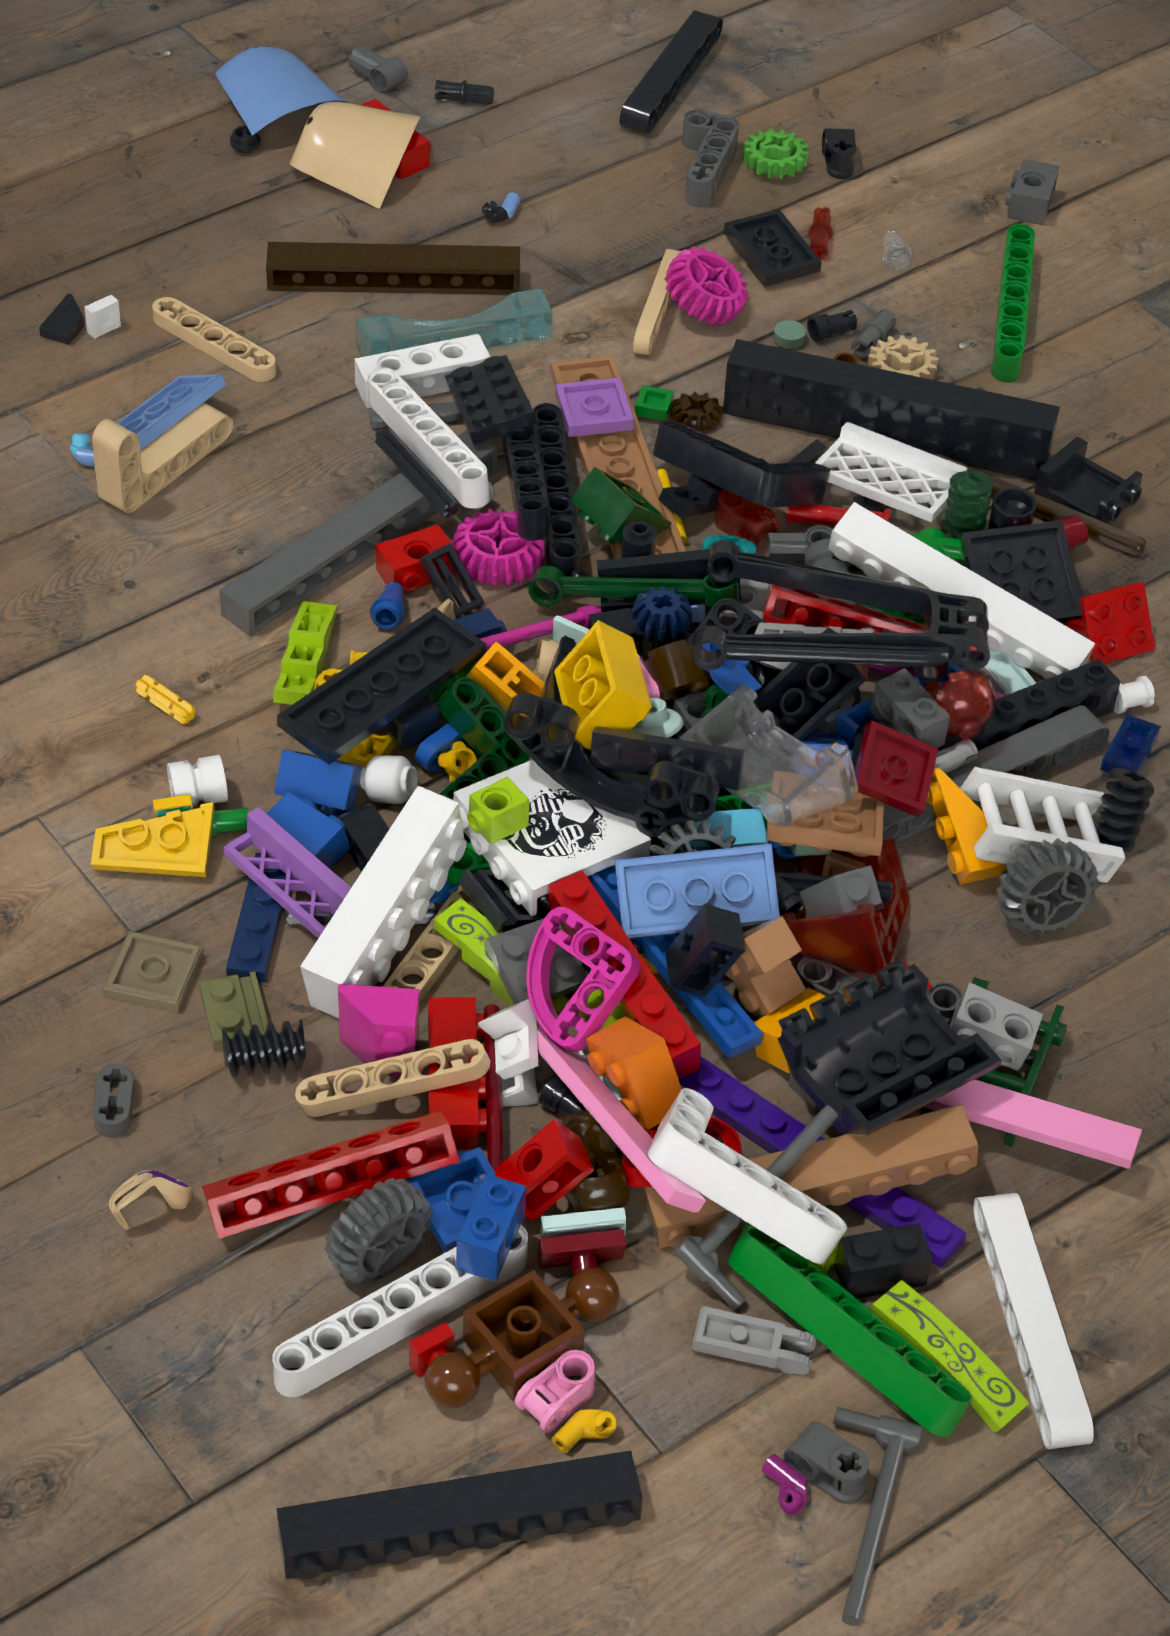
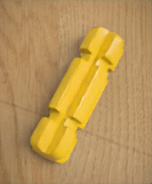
[135,675,196,724]

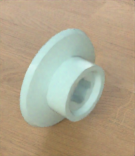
[630,698,683,738]

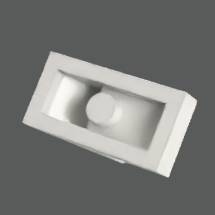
[478,999,538,1080]

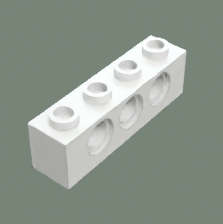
[354,334,491,408]

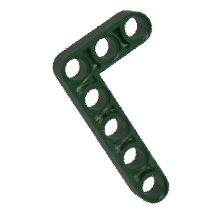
[438,677,530,800]

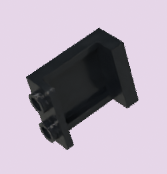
[1034,437,1143,523]

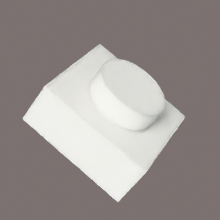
[84,295,121,339]

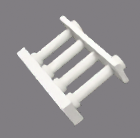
[960,767,1126,883]

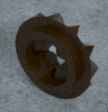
[670,391,723,431]

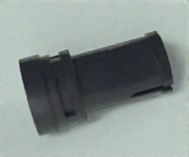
[807,310,857,341]
[538,1076,587,1116]

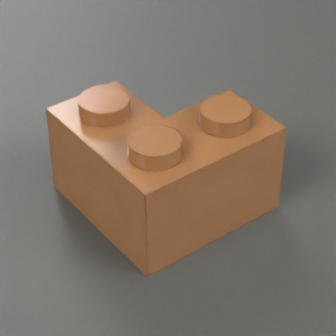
[725,916,806,1018]

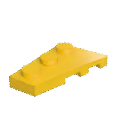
[91,802,215,878]

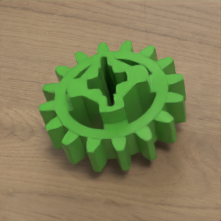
[743,129,809,179]

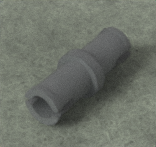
[851,309,897,358]

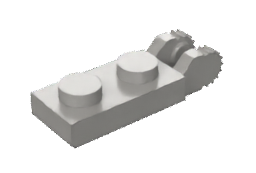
[692,1306,817,1376]

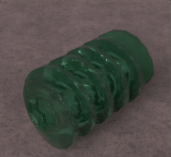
[943,471,993,539]

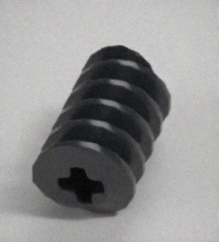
[1093,768,1154,852]
[221,1019,306,1078]

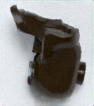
[561,1110,629,1212]

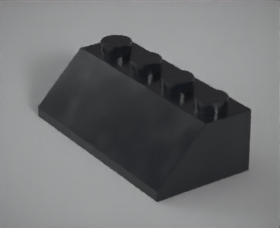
[733,627,869,778]

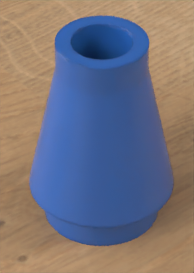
[370,582,405,630]

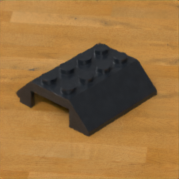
[777,960,1002,1136]

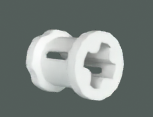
[1114,676,1155,714]

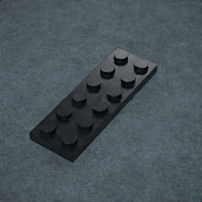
[277,607,487,765]

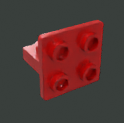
[1067,582,1155,664]

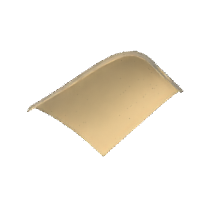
[290,102,421,209]

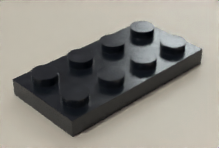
[445,355,537,445]

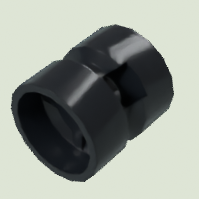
[988,488,1037,530]

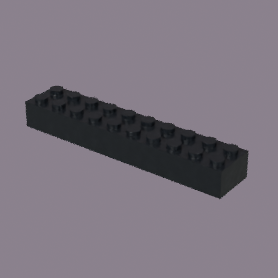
[723,339,1060,481]

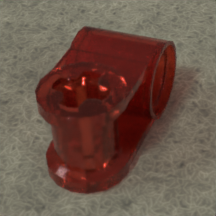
[715,489,779,547]

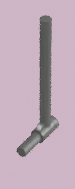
[672,1105,838,1310]
[833,1406,923,1626]

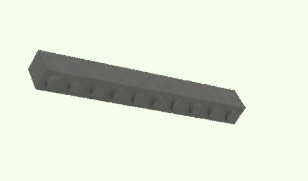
[220,430,498,636]

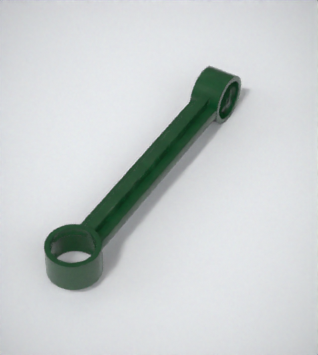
[528,566,739,607]

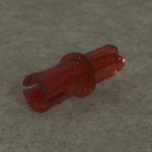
[808,207,833,260]

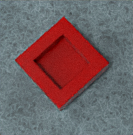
[409,1322,455,1378]

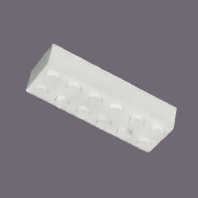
[300,786,467,1019]

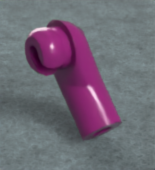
[762,1454,808,1515]

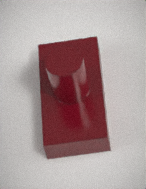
[538,1229,626,1276]

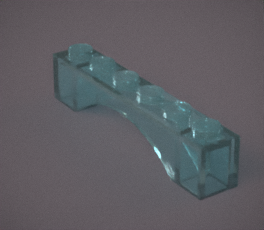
[356,289,552,357]

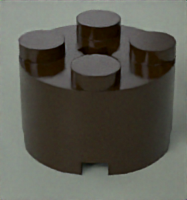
[640,639,713,706]

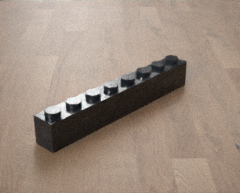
[276,1450,643,1579]

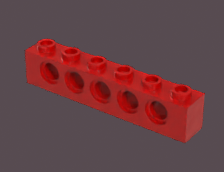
[761,584,977,674]
[202,1111,460,1239]

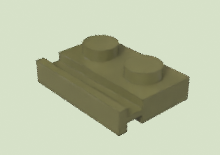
[199,971,268,1051]

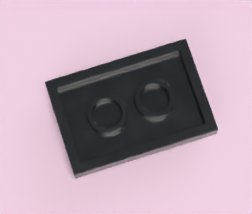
[724,209,822,286]

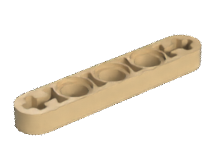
[633,249,682,356]
[152,297,276,382]
[383,885,480,1004]
[295,1039,490,1117]

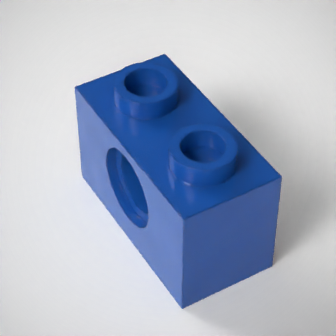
[456,1174,526,1282]

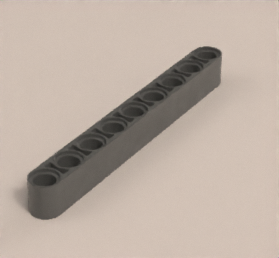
[842,705,1110,860]

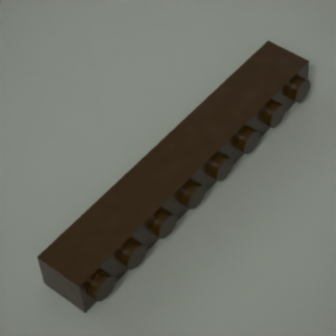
[266,242,520,295]

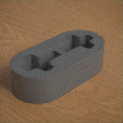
[93,1064,135,1137]

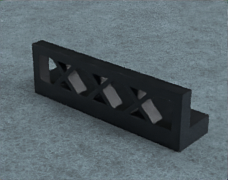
[597,549,742,612]

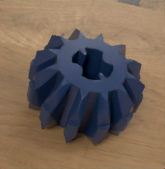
[631,585,693,645]

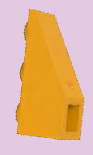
[927,768,1007,885]

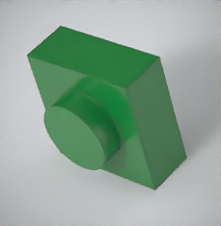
[635,385,674,421]

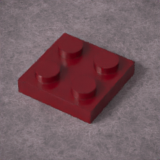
[850,721,938,817]

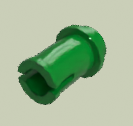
[211,807,248,838]

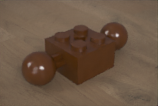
[424,1268,620,1408]

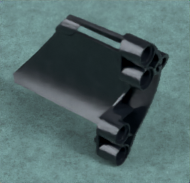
[504,635,720,837]

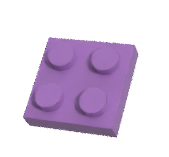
[555,377,634,437]

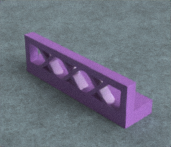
[223,807,351,938]

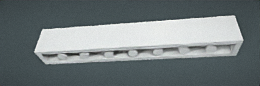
[828,502,1095,680]

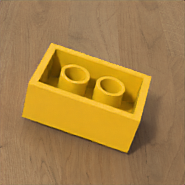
[554,620,652,750]

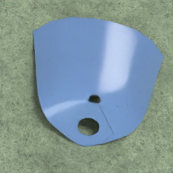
[215,46,348,135]

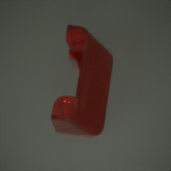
[782,838,910,975]

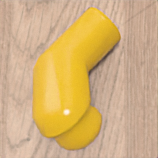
[551,1409,617,1454]

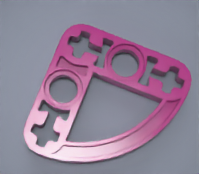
[526,907,640,1052]

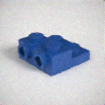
[406,1147,496,1253]

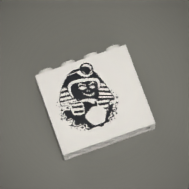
[453,760,651,916]

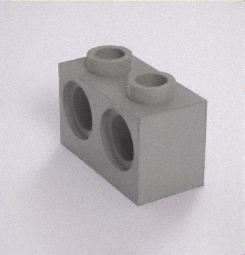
[950,982,1043,1071]

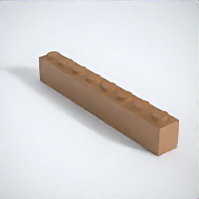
[644,1104,979,1249]

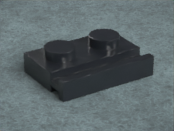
[458,870,545,932]

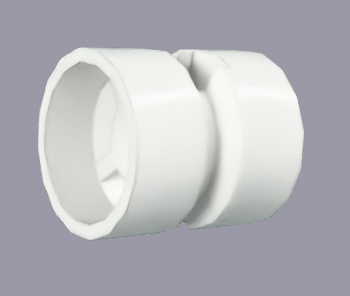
[167,755,228,808]

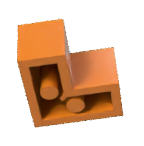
[585,1016,682,1130]

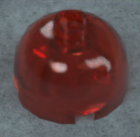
[924,669,996,738]

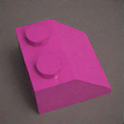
[338,984,419,1077]

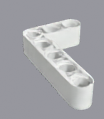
[648,1088,847,1264]

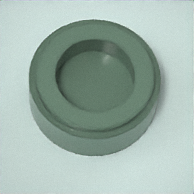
[773,320,806,349]

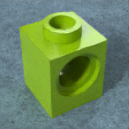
[467,776,530,845]

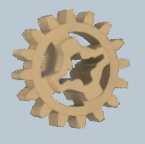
[867,335,939,380]

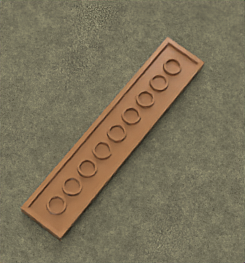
[550,355,686,559]

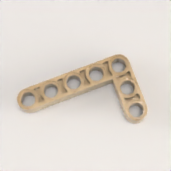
[92,403,233,513]

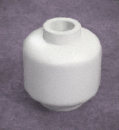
[360,755,418,804]

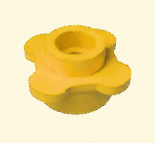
[438,742,477,783]

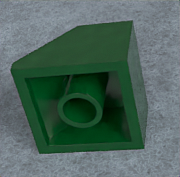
[570,467,672,545]

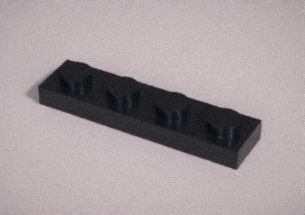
[590,726,744,790]

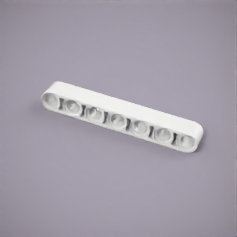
[367,367,490,508]
[973,1193,1094,1449]
[272,1225,528,1397]

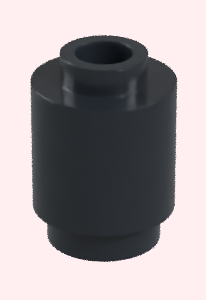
[620,521,657,558]

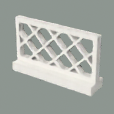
[815,422,968,523]

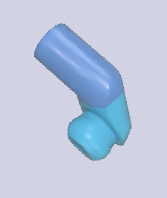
[70,433,95,467]

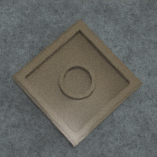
[103,931,204,1013]

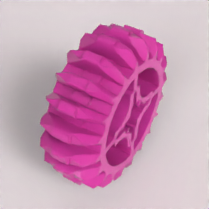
[664,246,749,326]
[452,508,545,588]

